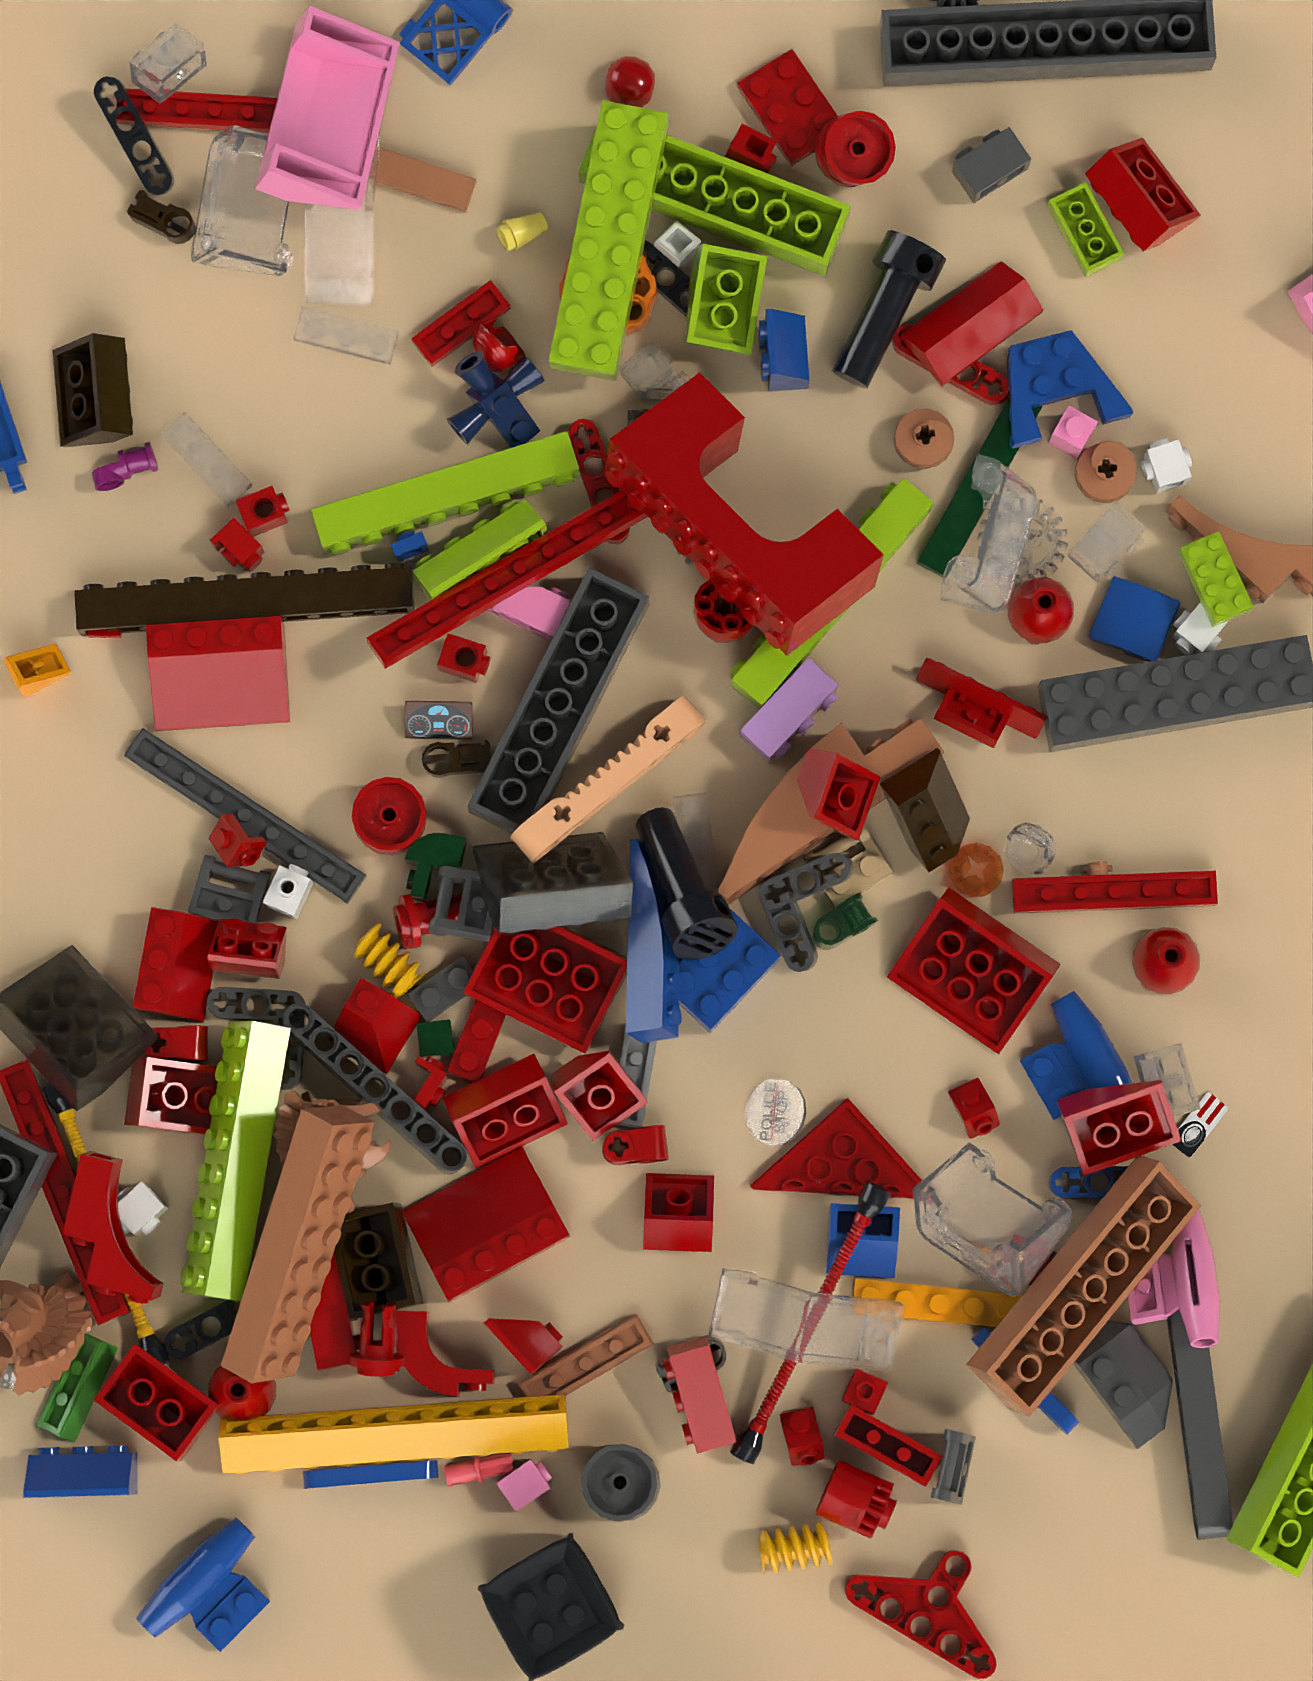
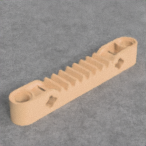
[510,696,707,863]

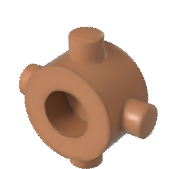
[1083,861,1113,875]

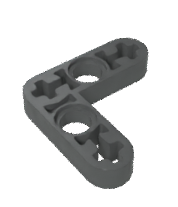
[759,852,854,972]
[207,987,306,1090]

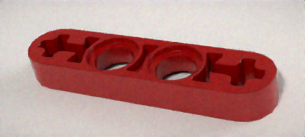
[892,324,1009,406]
[568,419,630,544]

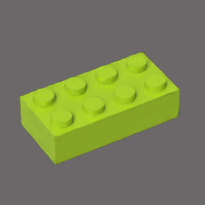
[1047,182,1124,277]
[1178,531,1254,627]

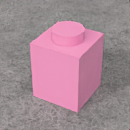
[1049,405,1098,459]
[496,1459,552,1512]

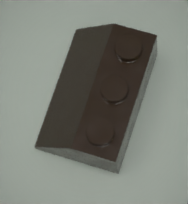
[52,333,133,447]
[880,748,970,873]
[334,1202,424,1320]

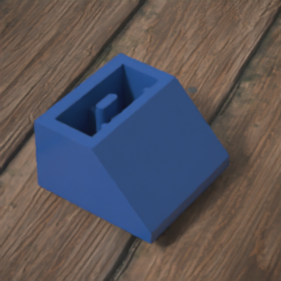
[758,309,810,391]
[826,1203,900,1278]

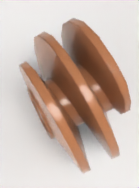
[894,408,954,469]
[1075,441,1137,503]

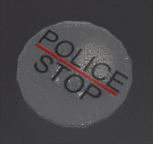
[745,1078,807,1146]

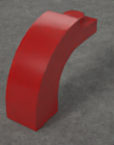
[393,1310,495,1397]

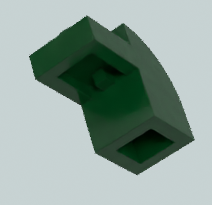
[405,833,467,901]

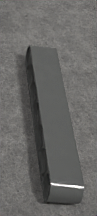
[282,1003,468,1174]
[1167,1310,1233,1540]

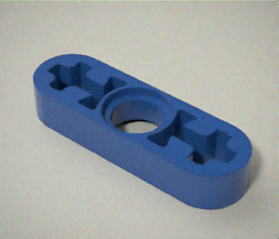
[1049,1166,1129,1199]

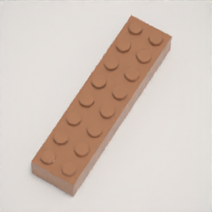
[221,1106,375,1383]
[966,1156,1201,1417]

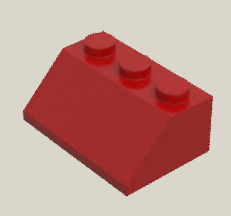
[1085,138,1201,252]
[132,907,218,1023]
[442,1053,568,1169]
[93,1343,219,1462]

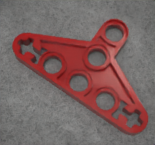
[845,1550,997,1679]

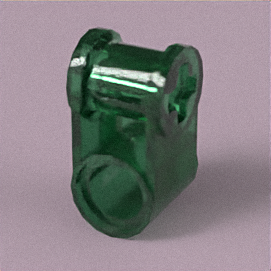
[812,893,878,950]

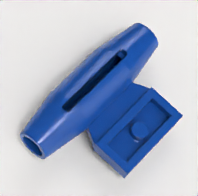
[1020,991,1132,1120]
[136,1518,270,1652]

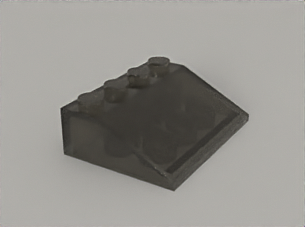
[473,832,633,934]
[0,945,158,1111]

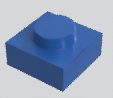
[391,531,429,563]

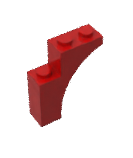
[62,1151,164,1304]

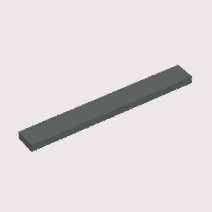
[124,728,367,904]

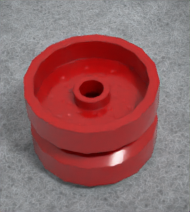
[814,111,896,187]
[351,777,427,856]

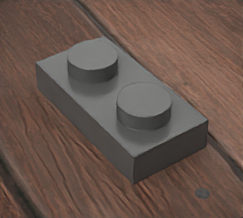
[407,955,474,1022]

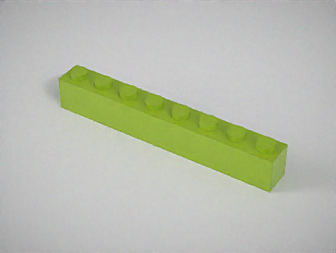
[311,431,580,555]
[730,478,934,710]

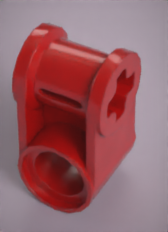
[141,1025,208,1062]
[602,1125,669,1165]

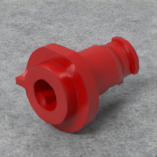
[393,894,461,950]
[349,1301,404,1377]

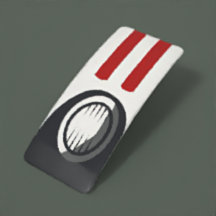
[1172,1092,1228,1157]

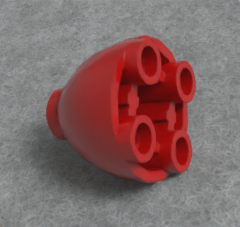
[1007,577,1074,644]
[693,579,754,643]
[1132,927,1200,994]
[208,1365,276,1422]

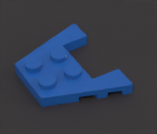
[1007,330,1133,449]

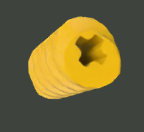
[354,923,427,998]
[759,1522,832,1574]

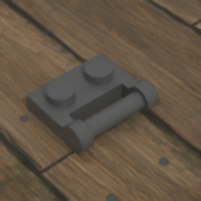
[188,855,271,923]
[428,866,500,942]
[931,1429,976,1505]

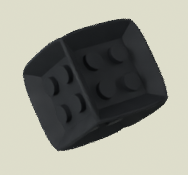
[477,1533,624,1681]

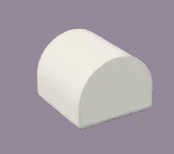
[654,220,702,268]

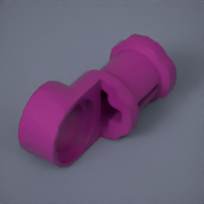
[91,442,158,491]

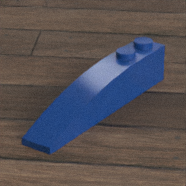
[626,839,682,1043]

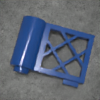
[399,0,513,86]

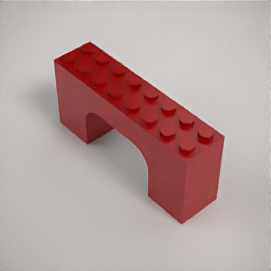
[605,372,884,656]

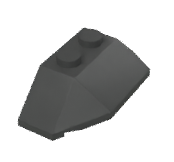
[1073,1321,1173,1449]

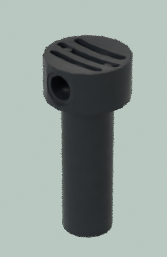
[832,230,946,389]
[635,807,738,960]

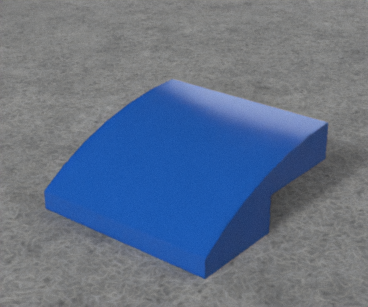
[1089,576,1181,662]

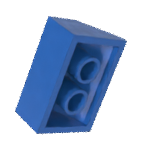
[23,1445,138,1498]

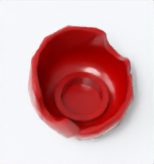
[605,56,655,107]

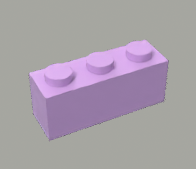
[739,658,838,763]

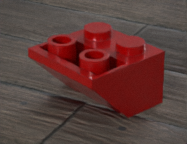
[207,918,287,979]

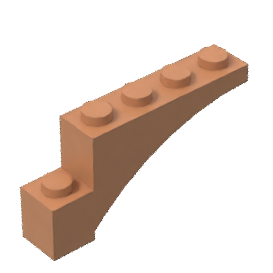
[1166,495,1313,603]

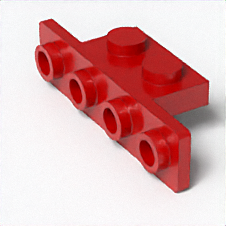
[916,657,1047,748]

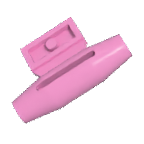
[1128,1211,1220,1348]

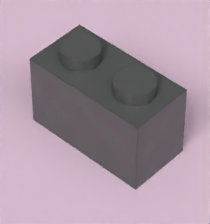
[952,127,1031,203]

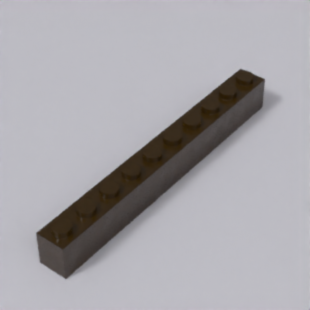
[74,563,415,636]

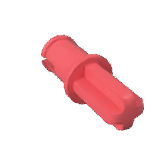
[444,1453,514,1487]

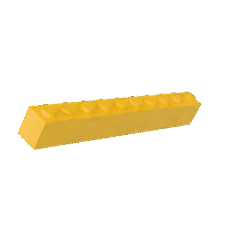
[218,1394,569,1474]

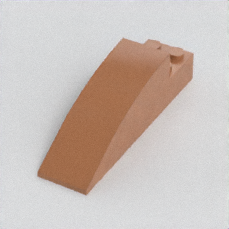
[718,718,944,905]

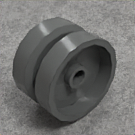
[581,1444,661,1522]

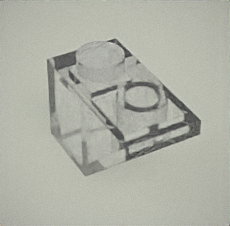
[620,341,690,401]

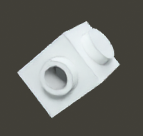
[1141,438,1192,494]
[1172,602,1228,655]
[263,864,314,920]
[117,1181,168,1236]

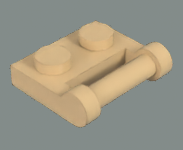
[803,826,893,909]

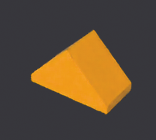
[3,643,71,698]

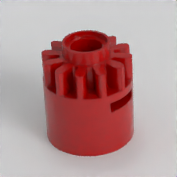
[815,1459,897,1539]

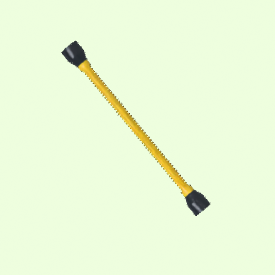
[43,1078,170,1364]

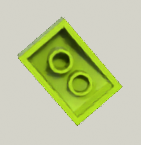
[685,243,767,355]

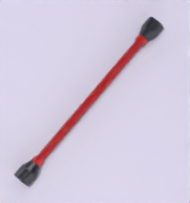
[730,1181,891,1464]

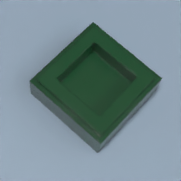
[416,1019,454,1058]

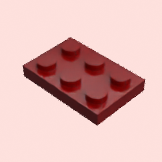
[737,49,838,167]

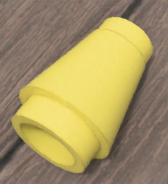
[496,212,548,251]

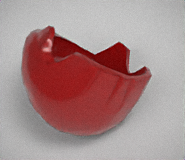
[473,318,526,373]

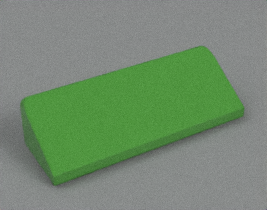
[36,1333,118,1442]

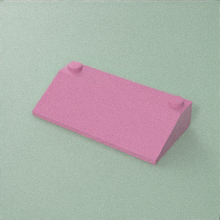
[255,5,400,210]

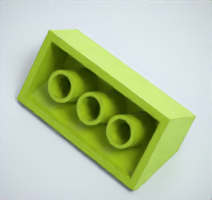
[412,499,547,601]

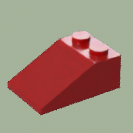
[124,1057,218,1135]
[1056,1080,1182,1176]

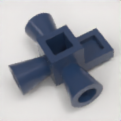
[447,352,545,448]

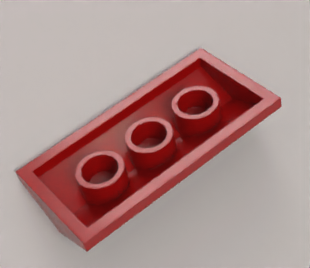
[900,261,1044,386]

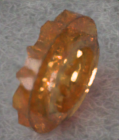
[949,842,1004,897]

